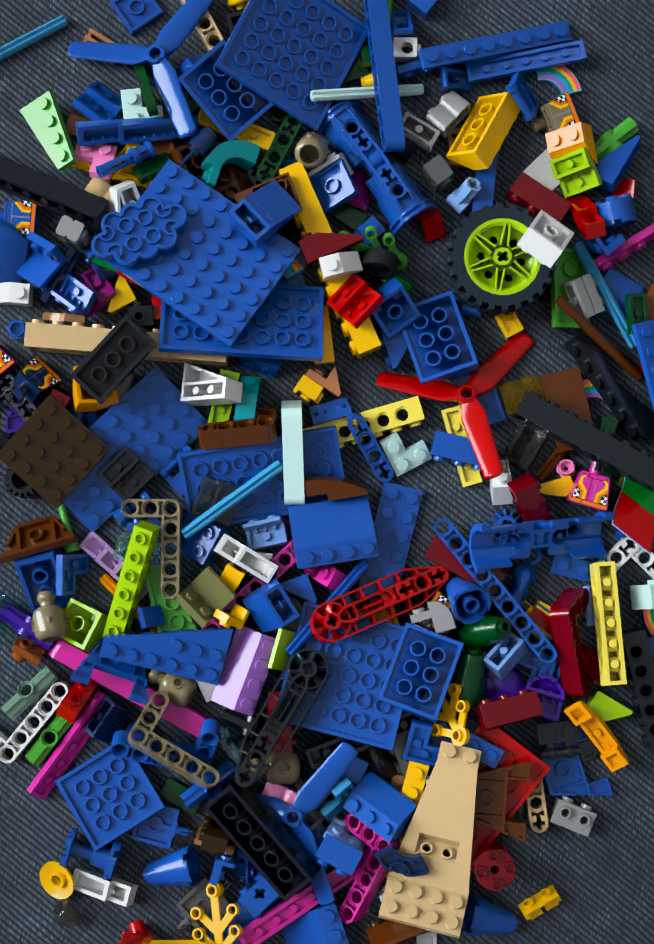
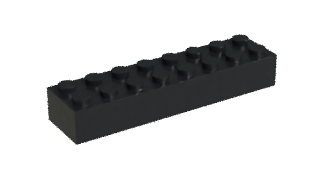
[512,390,654,492]

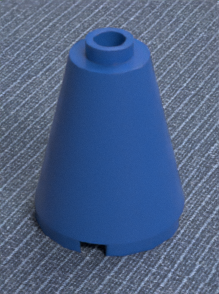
[445,576,491,624]
[143,845,201,887]
[461,894,518,936]

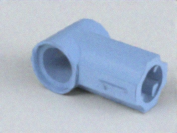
[446,176,481,214]

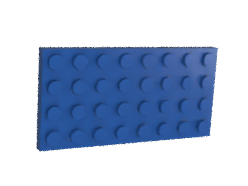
[159,284,324,362]
[64,366,208,531]
[176,425,345,526]

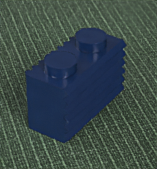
[84,696,131,745]

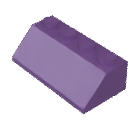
[210,625,276,716]

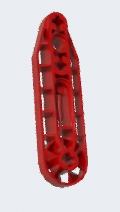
[310,566,449,644]

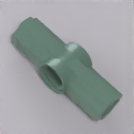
[1,666,58,721]

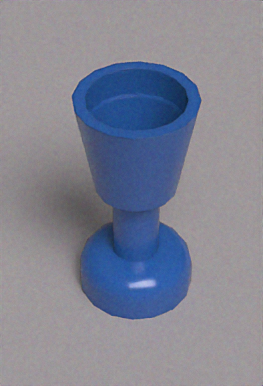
[111,489,155,528]

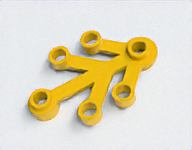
[431,683,470,746]
[190,881,243,944]

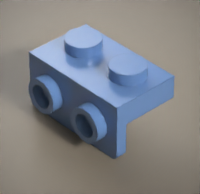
[242,515,289,551]

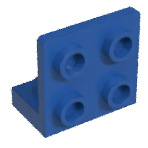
[16,231,68,289]
[172,511,231,565]

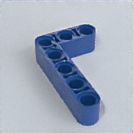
[111,719,220,773]

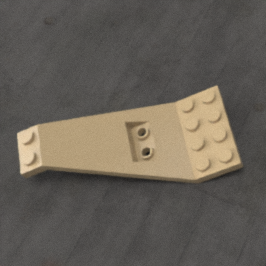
[378,741,482,939]

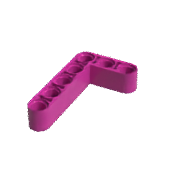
[339,813,401,924]

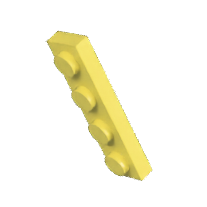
[441,405,482,487]

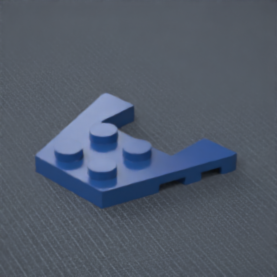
[70,637,149,705]
[537,725,613,796]

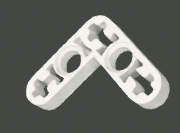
[598,535,654,579]

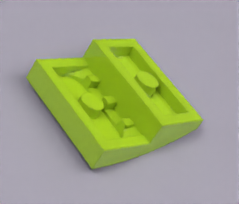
[549,147,603,198]
[268,628,296,671]

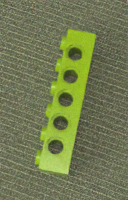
[102,520,161,637]

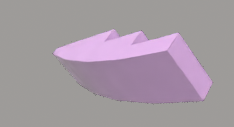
[79,530,148,600]

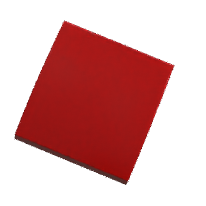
[326,273,385,329]

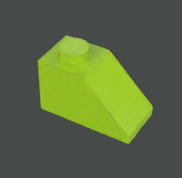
[586,689,633,722]

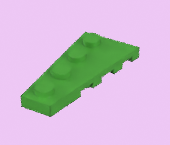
[146,564,198,633]

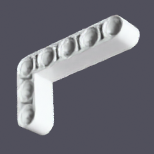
[0,681,71,763]

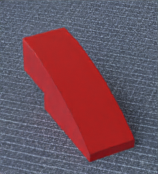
[565,194,606,240]

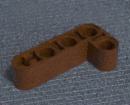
[197,407,279,450]

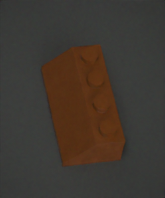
[366,920,429,944]

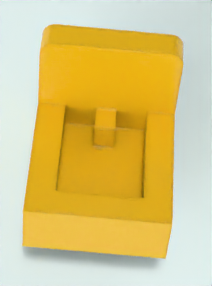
[213,603,250,629]

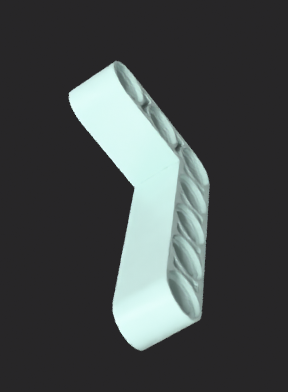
[281,400,305,505]

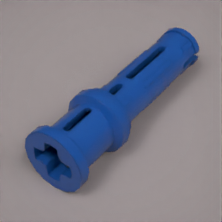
[95,141,155,178]

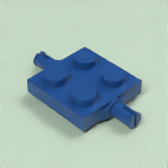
[131,804,190,849]

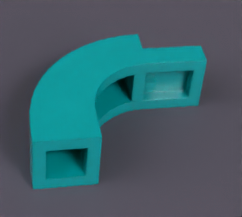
[200,140,261,188]
[234,375,261,420]

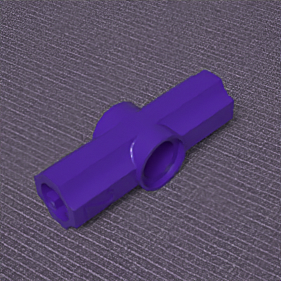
[0,603,56,651]

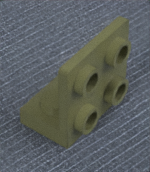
[174,566,236,628]

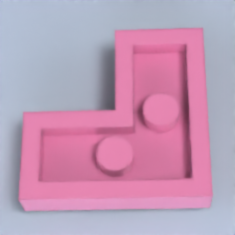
[75,143,118,180]

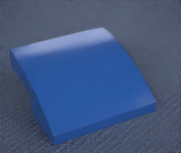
[72,80,123,121]
[597,268,644,319]

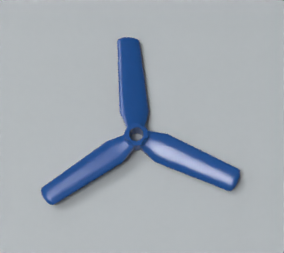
[68,0,215,138]
[206,742,358,905]

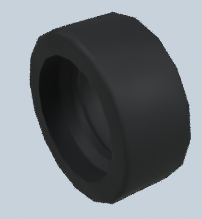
[360,248,399,279]

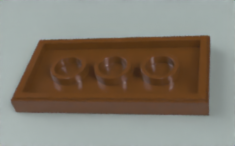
[539,367,592,454]

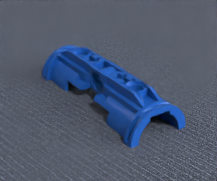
[317,99,437,237]
[469,511,614,574]

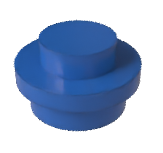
[8,319,26,340]

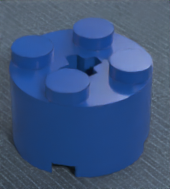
[594,193,637,231]

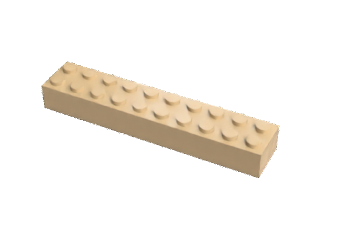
[24,319,229,367]

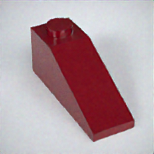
[298,232,364,267]

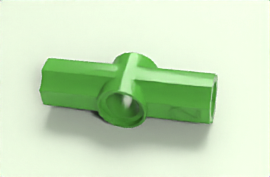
[595,117,639,162]
[25,715,72,766]

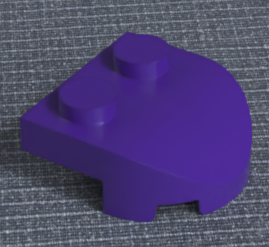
[484,669,524,702]
[523,675,565,722]

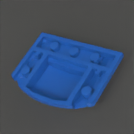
[0,220,29,283]

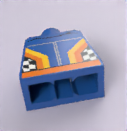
[0,200,40,238]

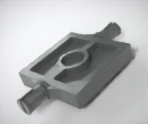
[176,876,233,933]

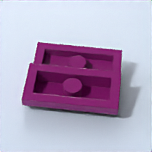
[80,268,116,319]

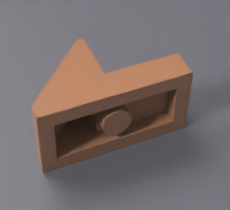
[305,366,341,398]

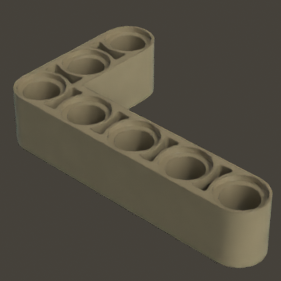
[121,499,182,599]
[128,691,220,789]

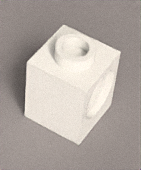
[393,37,421,63]

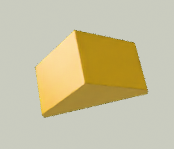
[107,275,137,315]

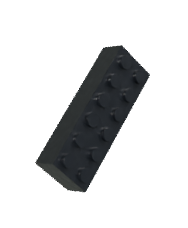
[204,780,321,901]

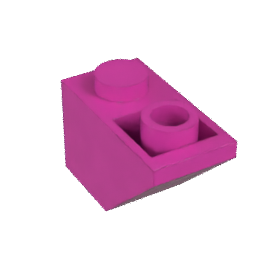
[303,564,348,591]

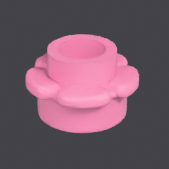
[556,459,576,477]

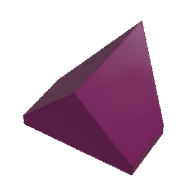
[345,167,371,211]

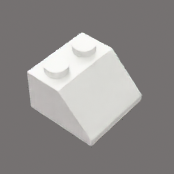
[517,210,574,268]

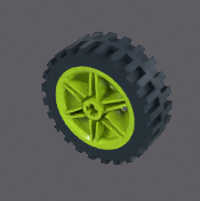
[445,203,556,316]

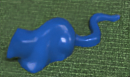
[506,548,543,607]

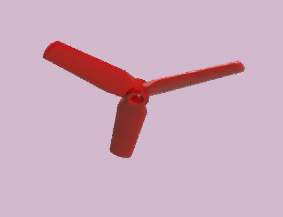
[376,331,534,479]

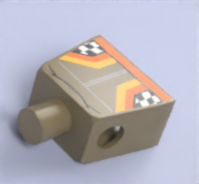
[531,91,580,133]

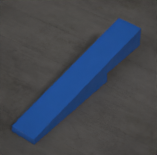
[75,115,199,147]

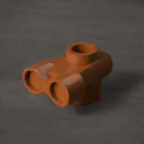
[11,638,46,666]

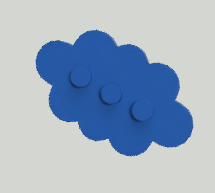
[91,196,188,268]

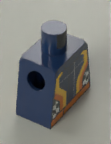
[13,354,63,402]

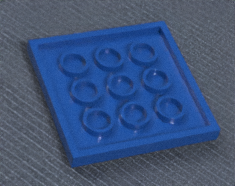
[55,746,166,851]

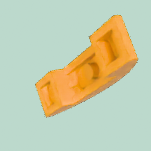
[564,700,629,772]

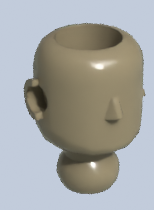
[294,132,331,170]
[31,591,69,642]
[147,669,198,707]
[250,752,300,784]

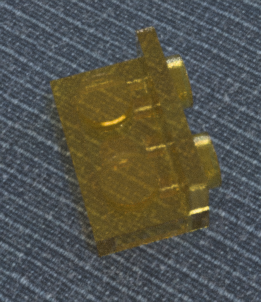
[498,375,545,415]

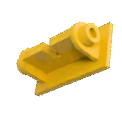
[518,885,562,921]

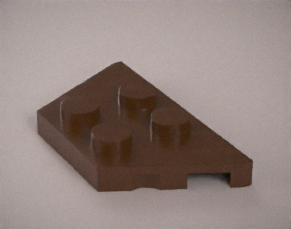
[0,515,77,564]

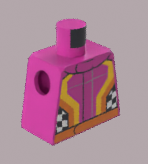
[566,461,610,511]

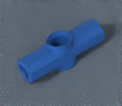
[179,760,236,810]

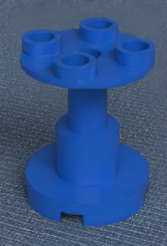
[60,828,123,882]

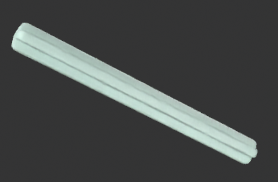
[310,84,424,102]

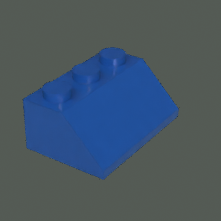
[343,771,418,843]

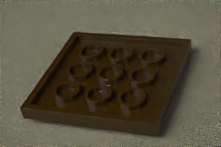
[0,395,111,509]

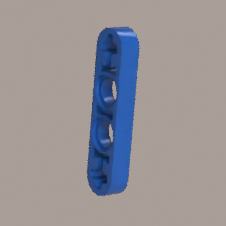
[347,413,394,482]

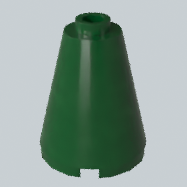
[457,614,511,651]
[446,646,485,706]

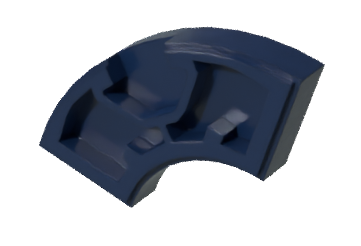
[374,844,429,877]

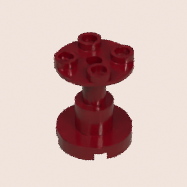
[472,841,516,891]

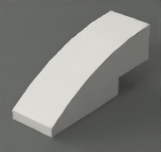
[213,533,279,584]
[73,868,138,907]

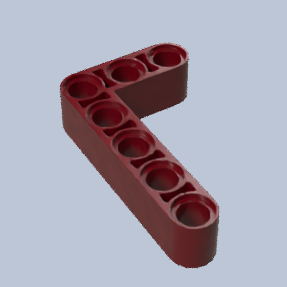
[549,588,589,697]

